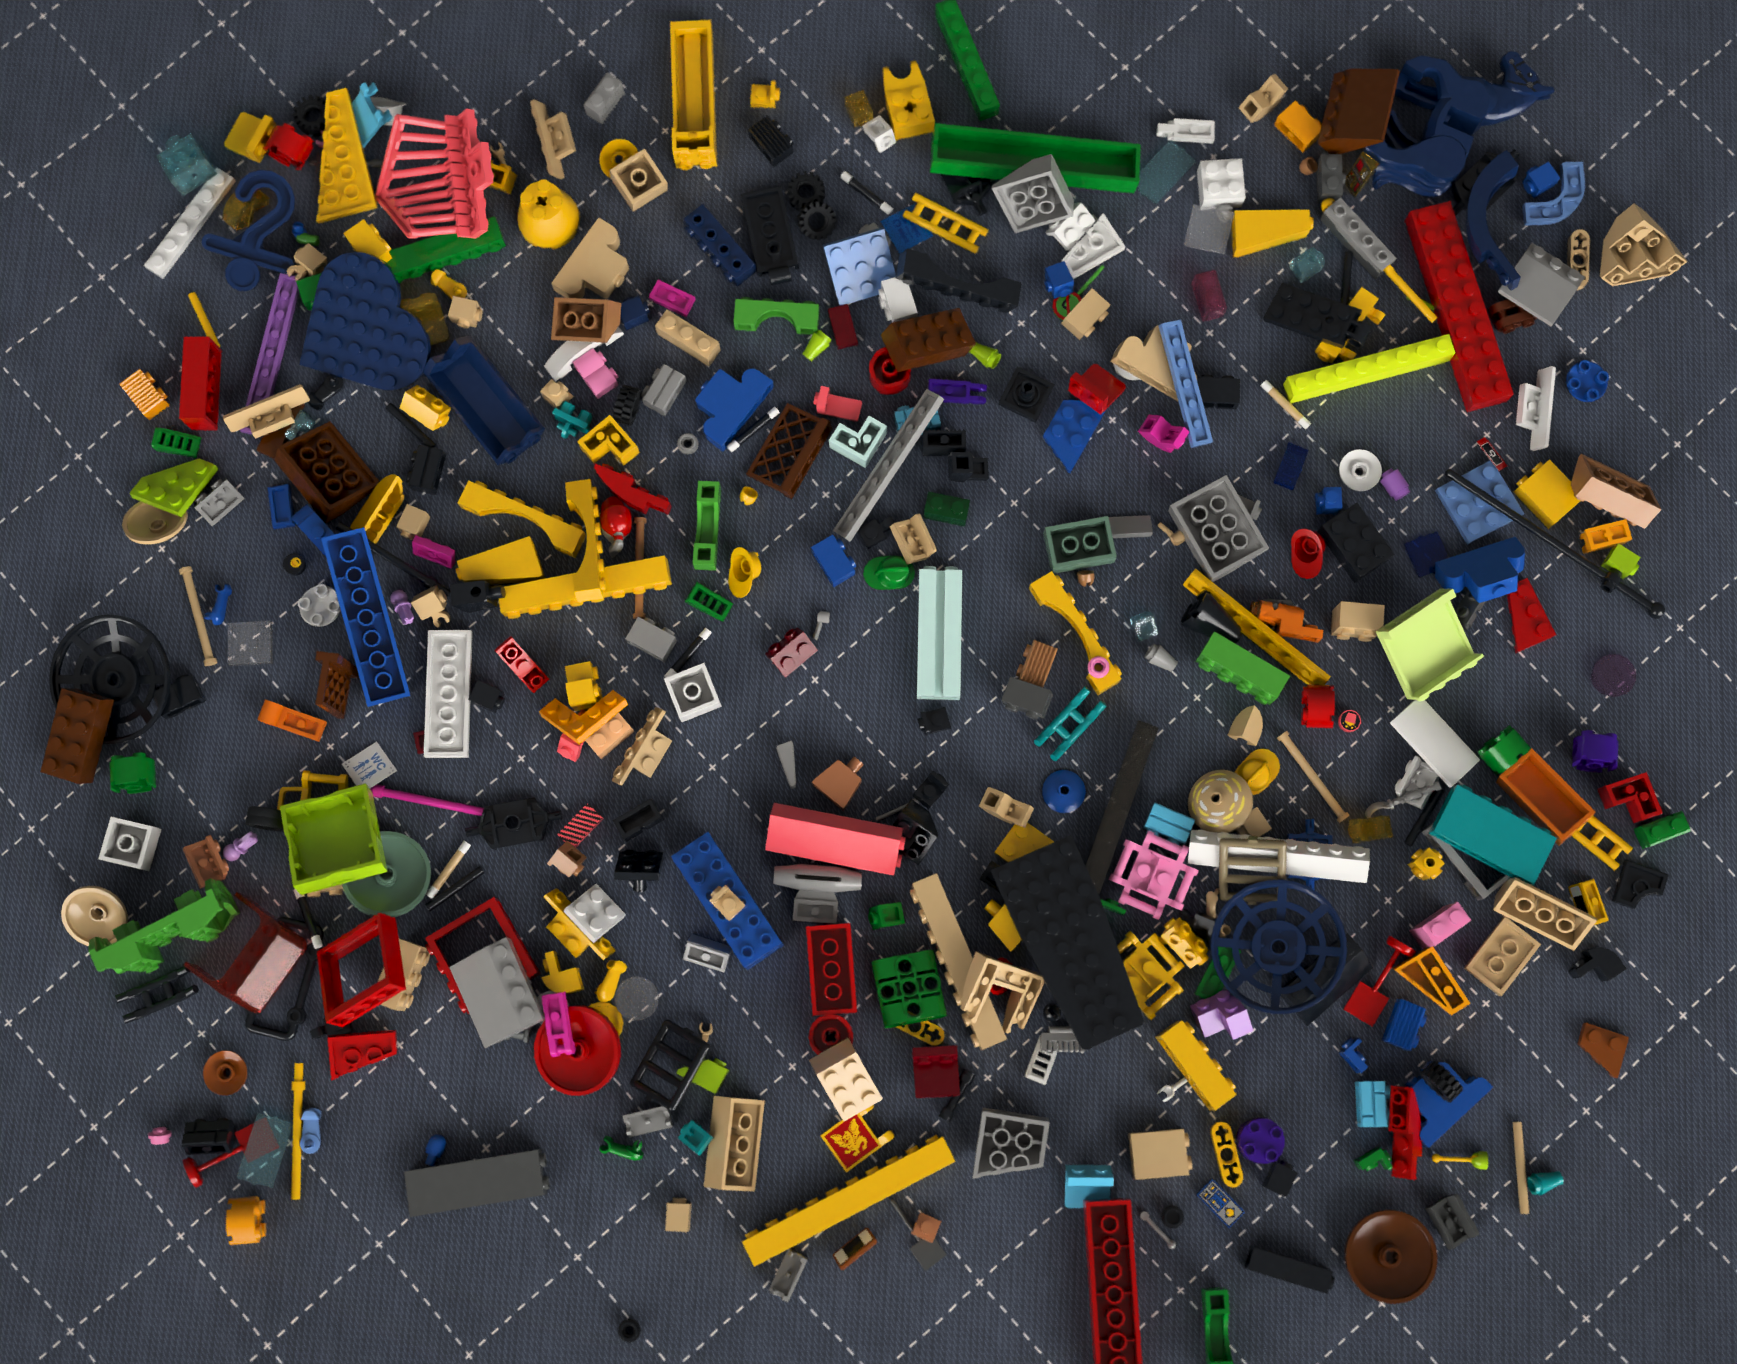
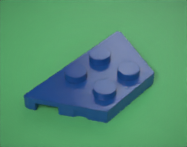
[1043,400,1107,473]

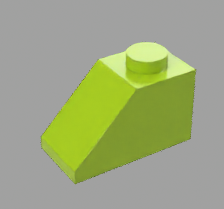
[676,1058,729,1094]

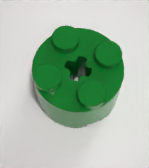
[1477,725,1531,775]
[109,753,156,794]

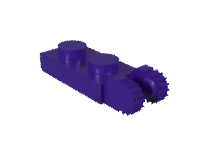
[928,379,987,405]

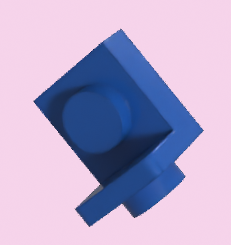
[1339,1038,1368,1073]

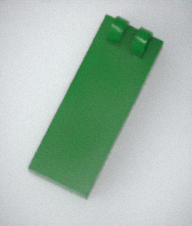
[1195,947,1241,999]

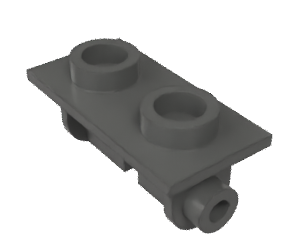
[1455,590,1486,630]

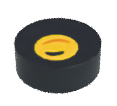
[283,553,306,576]

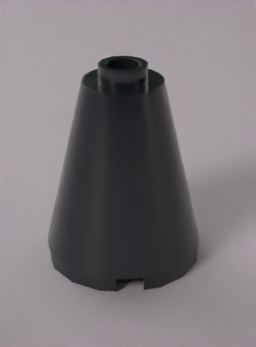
[1181,589,1242,644]

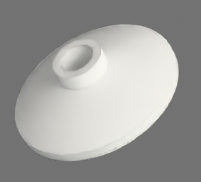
[1339,450,1382,491]

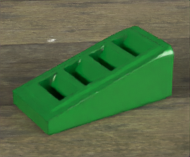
[151,427,202,458]
[684,582,733,622]

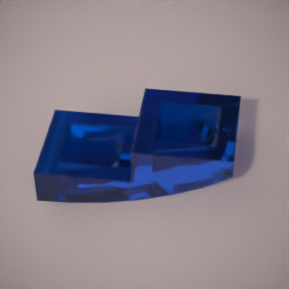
[1273,442,1309,491]

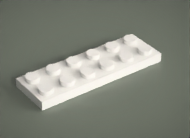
[424,630,472,758]

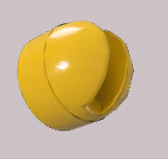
[739,486,758,505]

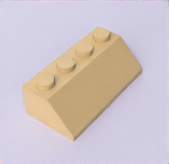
[1493,877,1597,951]
[704,1096,765,1191]

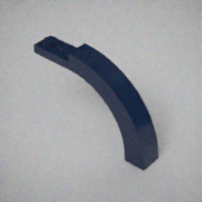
[1466,150,1521,291]

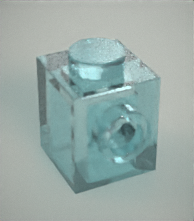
[1289,246,1326,284]

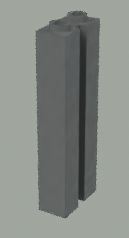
[404,1149,550,1217]

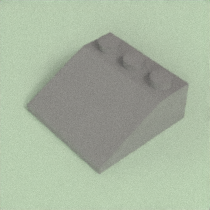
[992,154,1074,233]
[1498,243,1585,327]

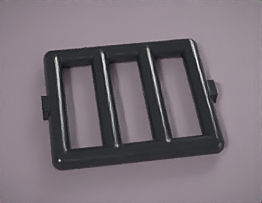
[630,1019,710,1111]

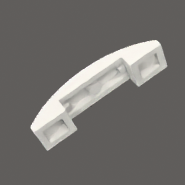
[544,327,624,381]

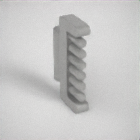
[1040,1026,1085,1053]

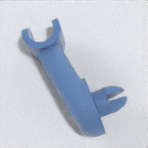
[300,1108,321,1154]

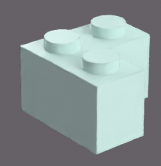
[829,416,887,468]

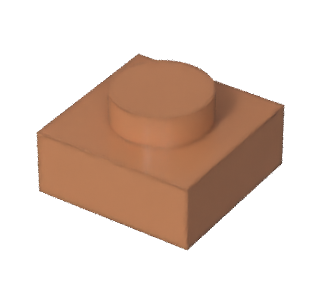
[911,1212,941,1243]

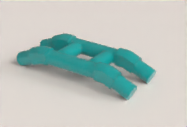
[1034,686,1107,761]

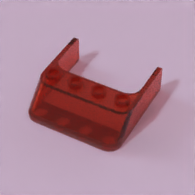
[183,892,307,1013]

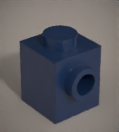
[620,296,650,330]

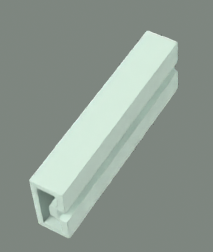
[917,566,962,700]

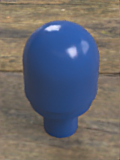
[425,1134,446,1166]

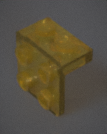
[400,293,450,345]

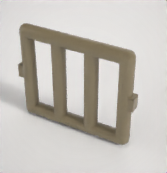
[1219,836,1287,905]

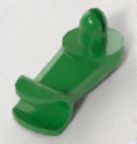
[599,1136,644,1161]

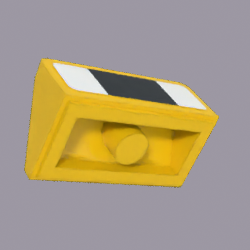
[1568,879,1609,926]

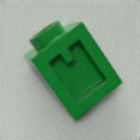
[868,902,905,930]
[1354,1147,1393,1171]

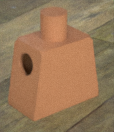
[812,757,863,811]

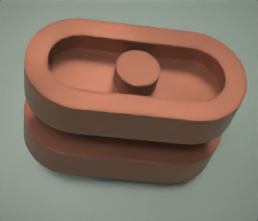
[1489,299,1537,334]

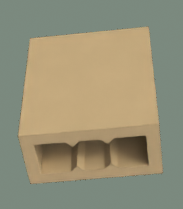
[1128,1129,1192,1180]

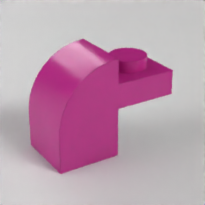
[1138,415,1189,453]

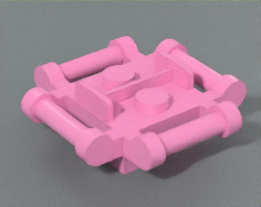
[1109,830,1199,920]

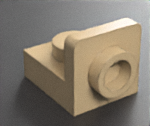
[710,885,745,921]

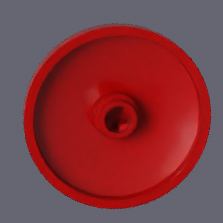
[534,1005,621,1096]

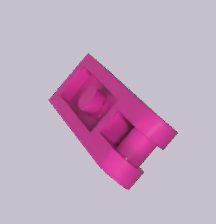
[541,992,575,1057]

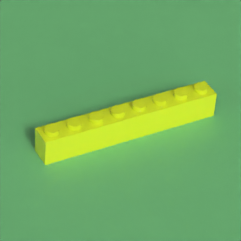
[1283,334,1455,403]

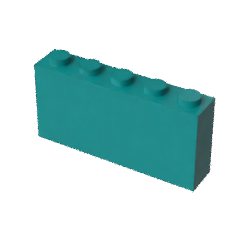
[1428,784,1557,885]

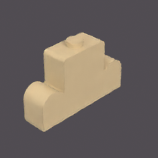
[551,218,629,299]
[1110,325,1197,401]

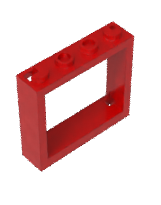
[425,897,541,1015]
[317,912,406,1027]

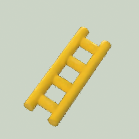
[902,193,989,254]
[1571,816,1633,871]

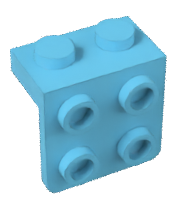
[1064,1165,1113,1208]

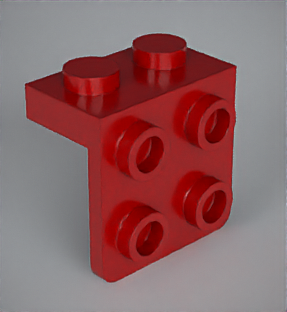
[1068,364,1126,415]

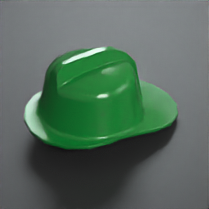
[863,556,915,590]

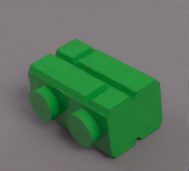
[1634,811,1691,849]

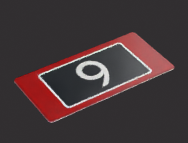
[1477,437,1507,471]

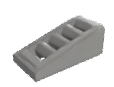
[776,741,797,789]

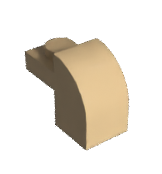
[1239,74,1288,123]
[979,787,1034,828]

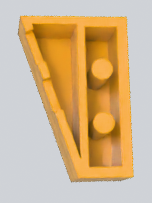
[1392,946,1471,1015]

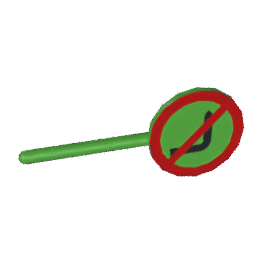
[1052,265,1104,320]

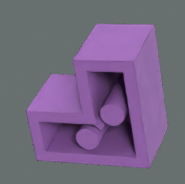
[1190,990,1253,1040]

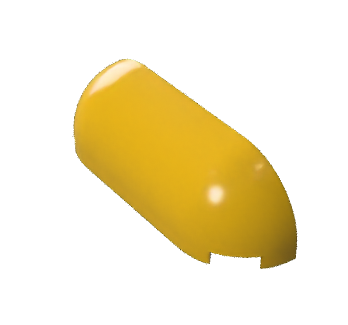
[350,474,405,544]

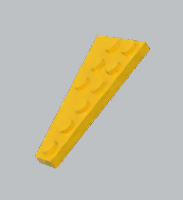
[316,88,378,224]

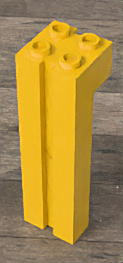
[670,20,717,170]

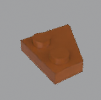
[1578,1023,1629,1078]

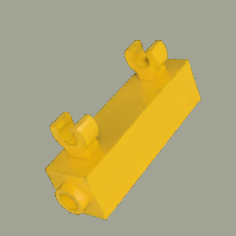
[1315,287,1385,364]

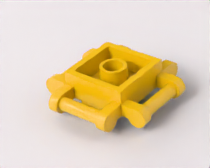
[1117,931,1185,1020]

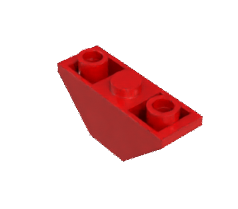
[494,636,549,693]

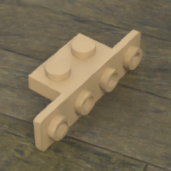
[530,99,576,179]
[223,384,310,439]
[612,707,672,786]

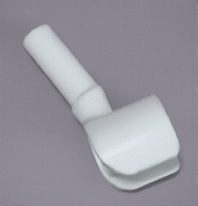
[1157,1077,1187,1102]

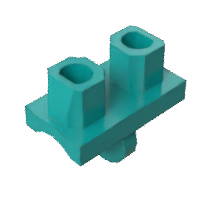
[552,401,593,439]

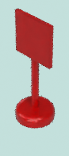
[1343,936,1416,1027]
[183,1117,280,1188]

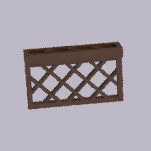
[746,403,833,499]
[315,651,359,719]

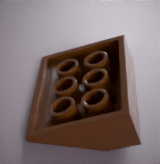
[1318,68,1400,154]
[274,421,380,523]

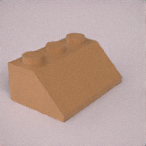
[551,297,621,343]

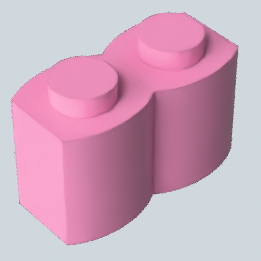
[572,348,619,399]

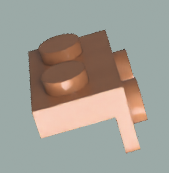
[183,835,229,888]

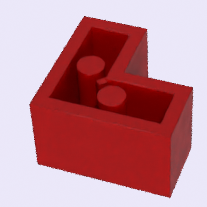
[1597,772,1663,823]

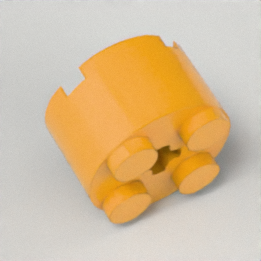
[226,1196,266,1245]

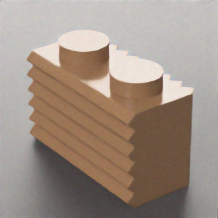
[1015,640,1058,687]

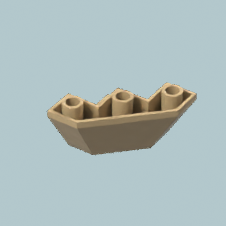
[1600,204,1687,286]

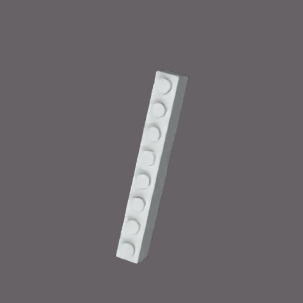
[1188,830,1370,883]

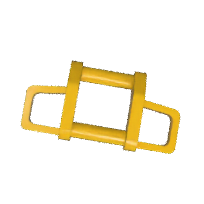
[277,770,348,810]

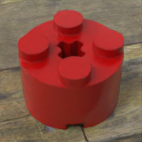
[264,123,313,170]
[869,347,911,395]
[1301,684,1335,728]
[809,1014,854,1055]

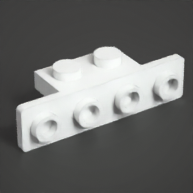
[1516,366,1556,451]

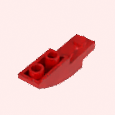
[594,464,672,515]
[1389,1085,1422,1180]

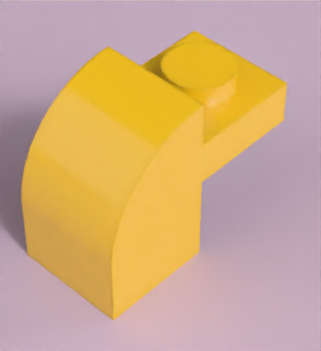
[542,951,584,994]

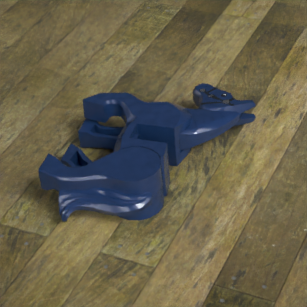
[1362,51,1554,197]

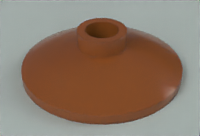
[203,1050,247,1096]

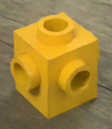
[1408,847,1445,880]

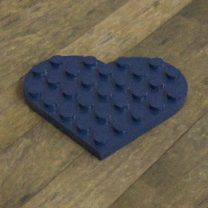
[299,252,431,390]

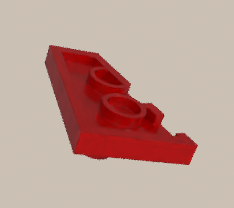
[1507,578,1556,654]
[327,1030,398,1081]

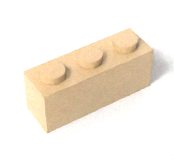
[655,309,721,367]

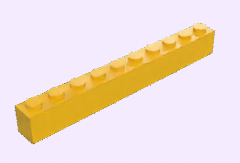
[742,1135,955,1267]

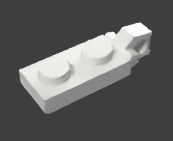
[1156,118,1215,143]

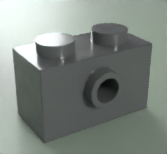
[1316,154,1346,203]
[1001,677,1053,720]

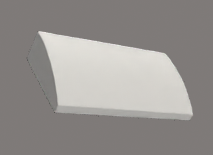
[1390,700,1480,788]

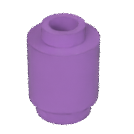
[1380,468,1411,501]

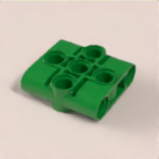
[871,950,947,1028]

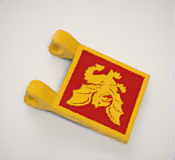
[821,1105,895,1173]

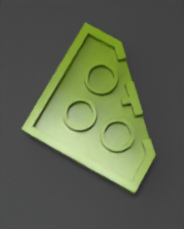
[129,459,218,517]

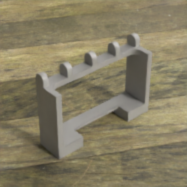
[1421,822,1510,901]

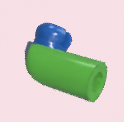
[292,221,319,246]

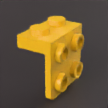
[224,112,277,163]

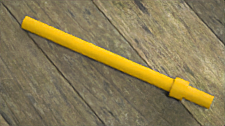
[291,1063,305,1200]

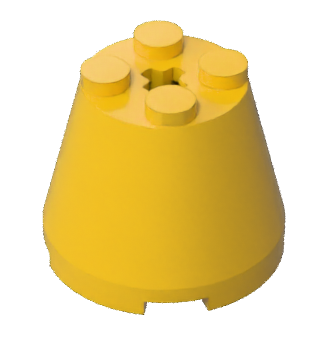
[517,179,580,249]

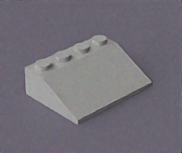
[1168,475,1269,582]
[449,937,545,1048]

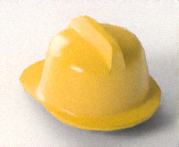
[728,547,761,598]
[1235,749,1280,795]

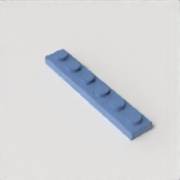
[1159,320,1213,448]

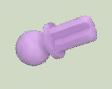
[390,590,414,625]
[223,831,258,861]

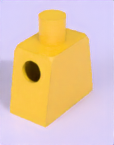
[984,899,1022,952]

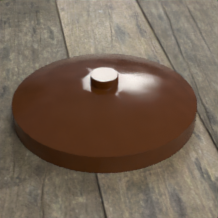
[1344,1210,1438,1304]

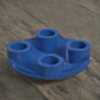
[1566,360,1609,402]

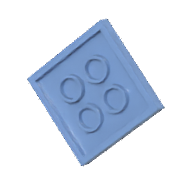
[823,227,896,306]
[1435,460,1524,545]

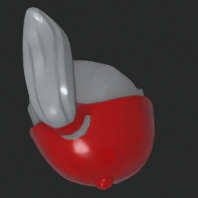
[600,497,632,558]

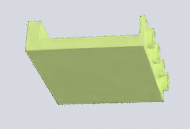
[1376,589,1484,701]

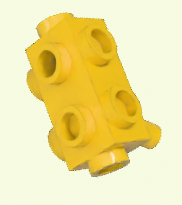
[1158,917,1209,969]

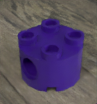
[1572,730,1619,773]
[1236,1118,1285,1164]

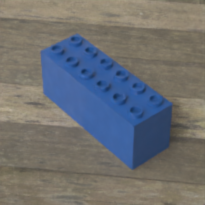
[671,832,784,970]

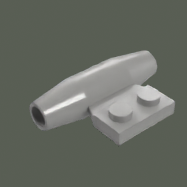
[773,864,862,924]

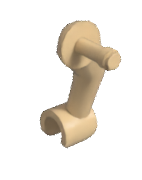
[1206,888,1231,938]

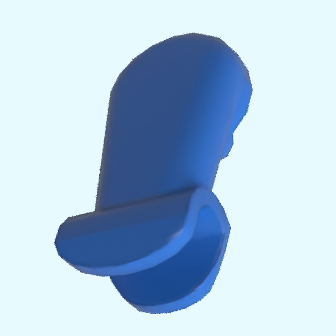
[204,584,232,625]

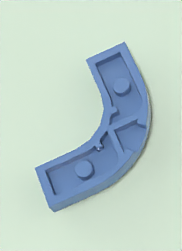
[1522,162,1585,226]

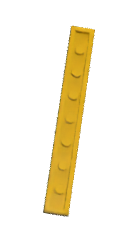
[1183,568,1331,685]

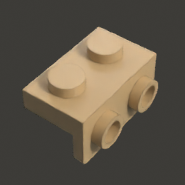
[890,514,937,564]

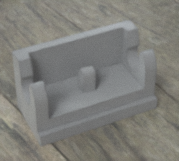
[622,1106,673,1137]
[769,1248,808,1302]

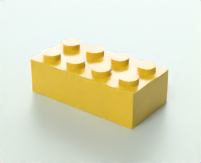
[1155,1020,1237,1111]

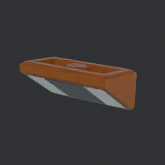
[833,1228,877,1270]

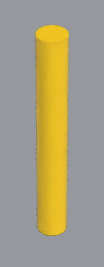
[188,292,220,348]

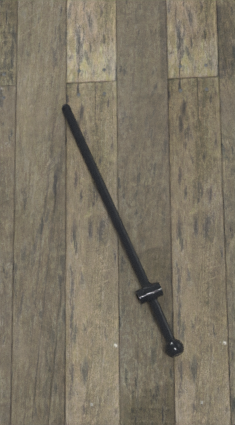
[1445,469,1665,619]

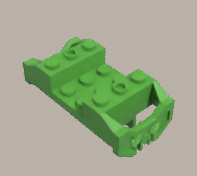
[88,878,240,974]

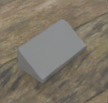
[1109,515,1153,538]
[683,934,732,973]

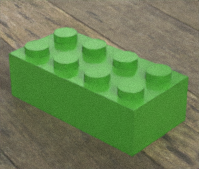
[1195,632,1290,705]

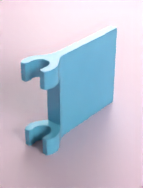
[352,82,392,149]

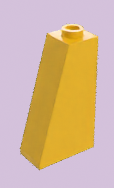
[1231,210,1313,258]
[456,536,546,584]

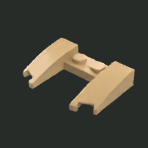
[961,952,1045,1033]

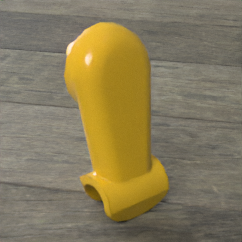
[431,270,467,300]
[595,960,627,1002]

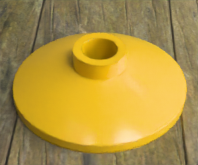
[599,139,639,179]

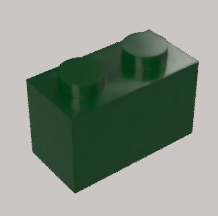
[924,492,970,527]

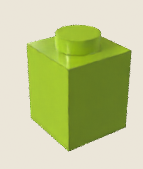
[1601,543,1641,579]

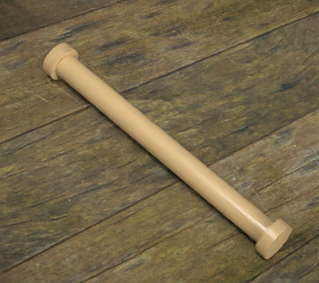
[179,566,217,666]
[1277,731,1350,823]

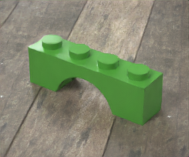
[734,297,820,335]
[693,481,721,571]

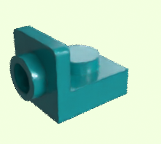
[678,1120,714,1155]

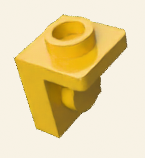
[750,80,780,108]

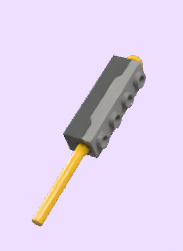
[1320,198,1438,323]

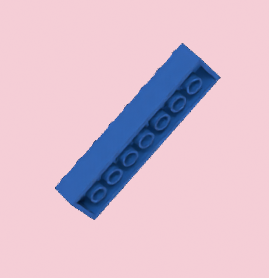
[321,527,411,707]

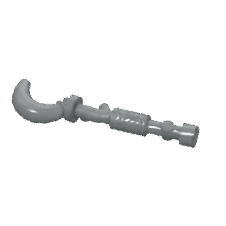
[1365,781,1442,819]

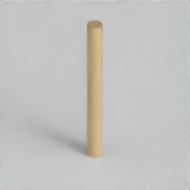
[1512,1122,1529,1214]

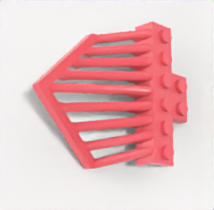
[375,109,494,239]

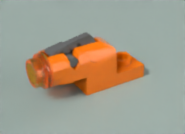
[1249,599,1324,643]

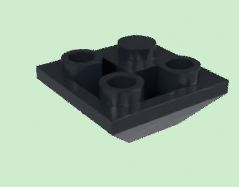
[892,799,939,865]

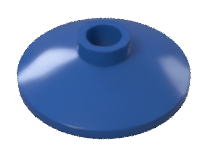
[1042,770,1086,813]

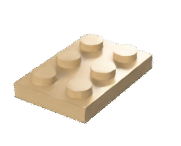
[1464,916,1541,996]

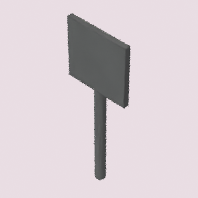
[890,1199,946,1271]

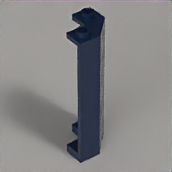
[423,336,545,465]

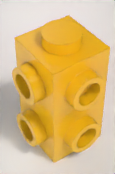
[400,385,451,431]

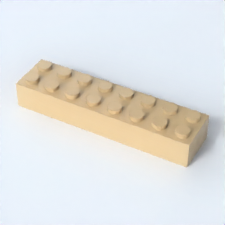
[910,873,1007,1050]

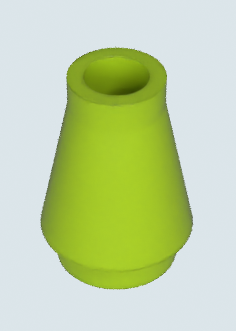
[802,330,831,362]
[969,342,1001,369]

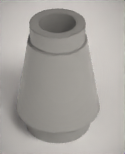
[1144,643,1178,672]

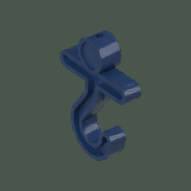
[201,170,295,291]

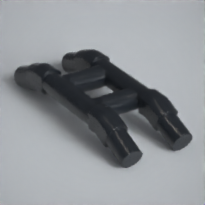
[115,964,199,1024]

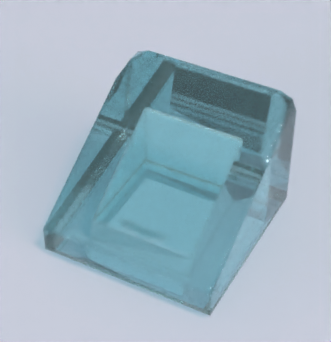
[1130,611,1159,641]

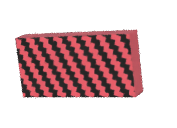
[557,803,604,848]

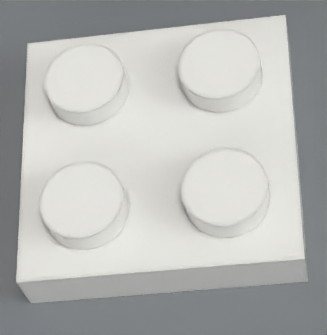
[563,884,626,943]

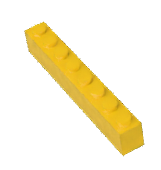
[499,555,672,619]

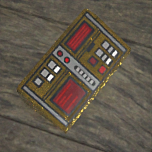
[1345,151,1380,198]

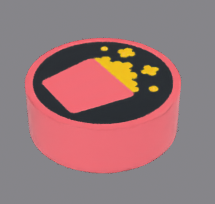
[1338,710,1361,732]

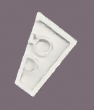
[1061,213,1125,279]

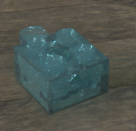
[156,133,218,196]

